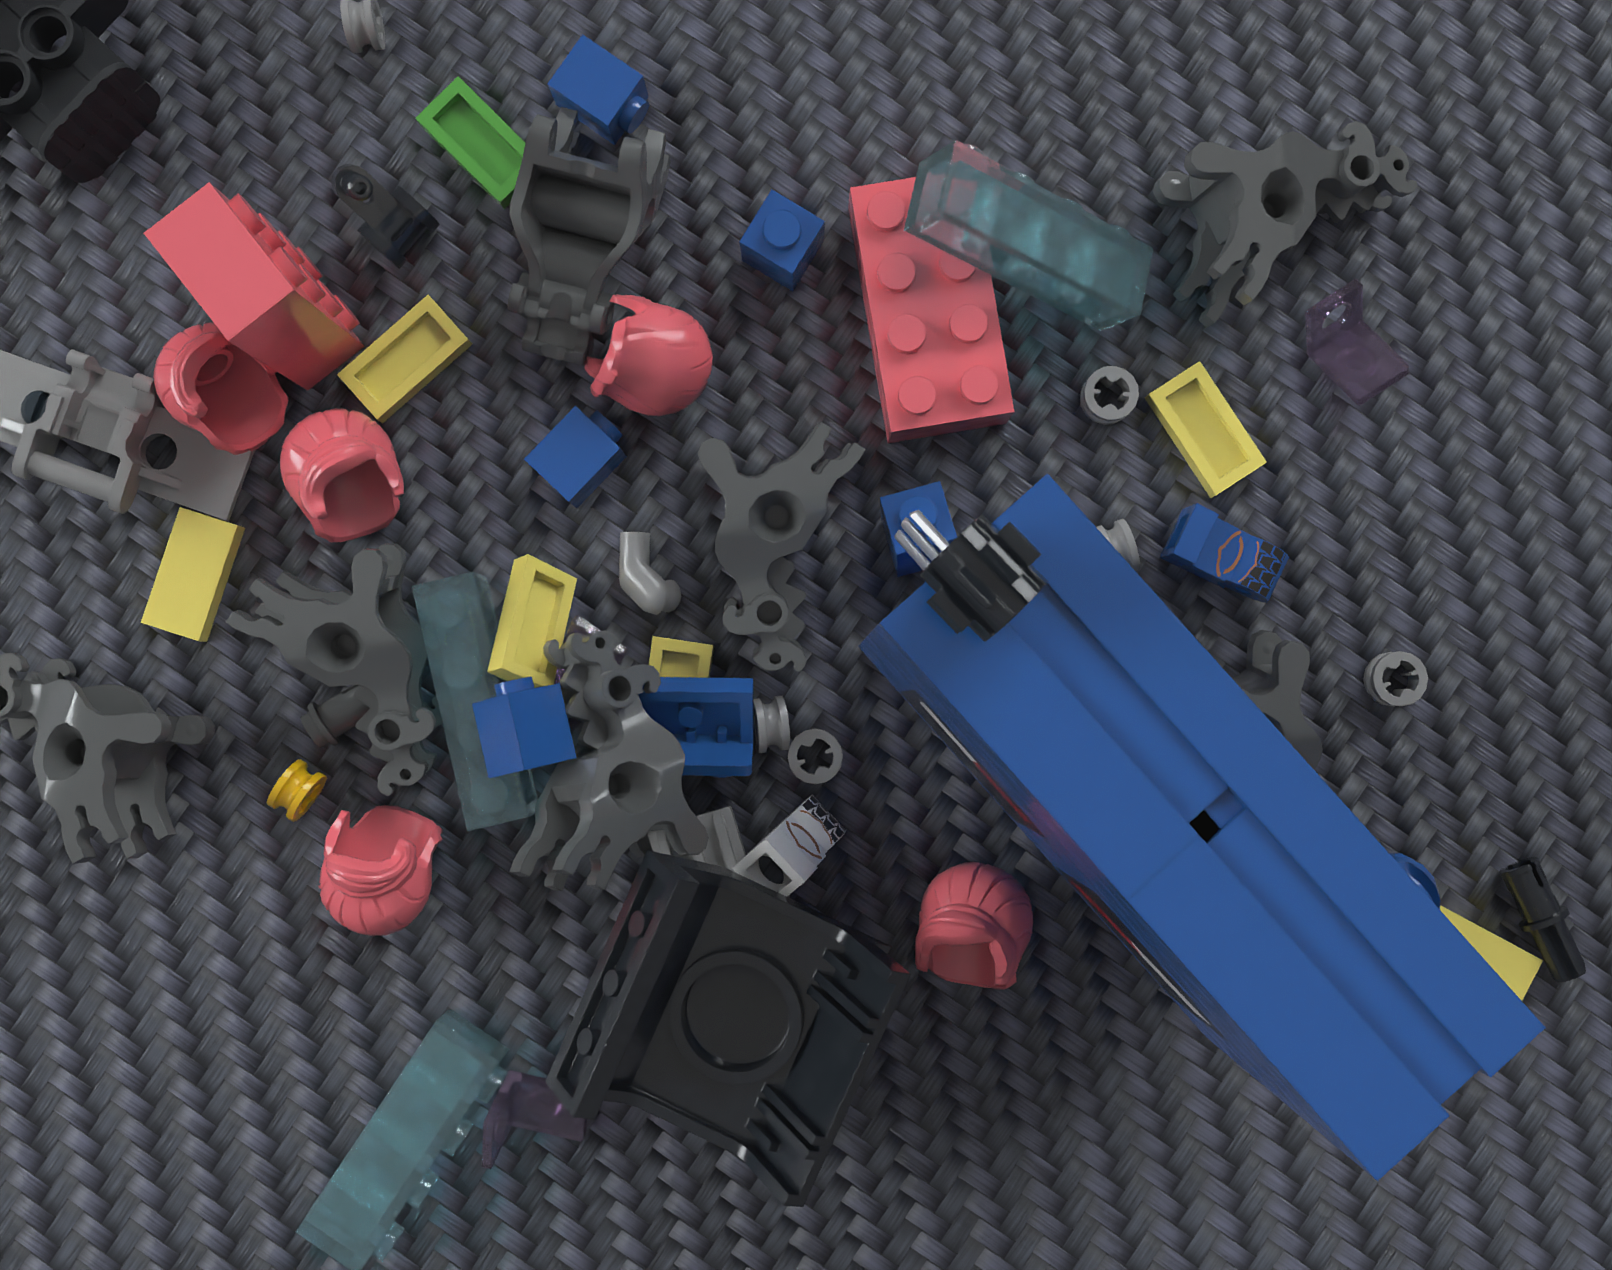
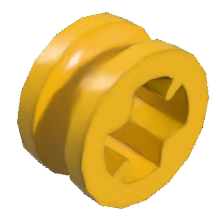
[267,759,327,822]

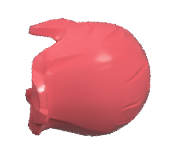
[584,295,713,416]
[153,322,289,455]
[280,409,404,543]
[319,805,443,936]
[915,862,1033,990]

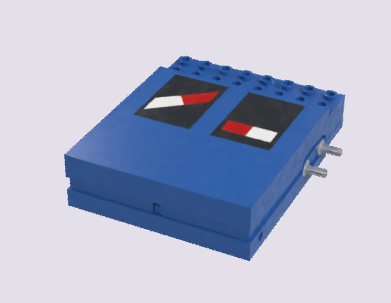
[858,473,1546,1181]

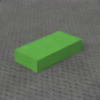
[415,76,525,209]

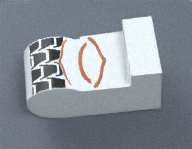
[732,794,846,896]

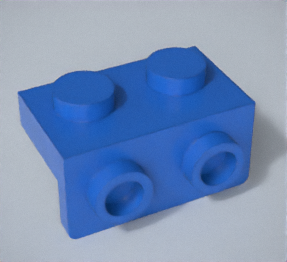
[638,677,754,778]

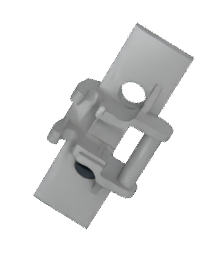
[0,350,255,522]

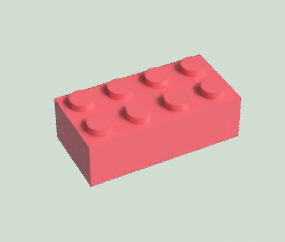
[848,168,1015,443]
[144,182,365,391]

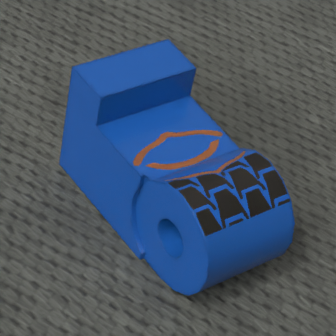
[1160,503,1289,603]

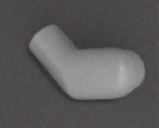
[619,532,681,615]

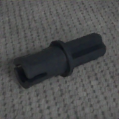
[1499,857,1586,982]

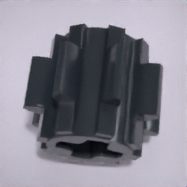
[920,514,1048,642]

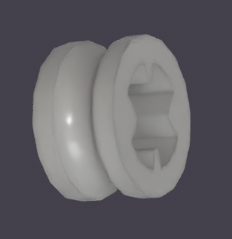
[340,0,386,54]
[1080,366,1139,425]
[1096,519,1140,571]
[1363,651,1428,706]
[754,696,790,753]
[788,729,843,784]

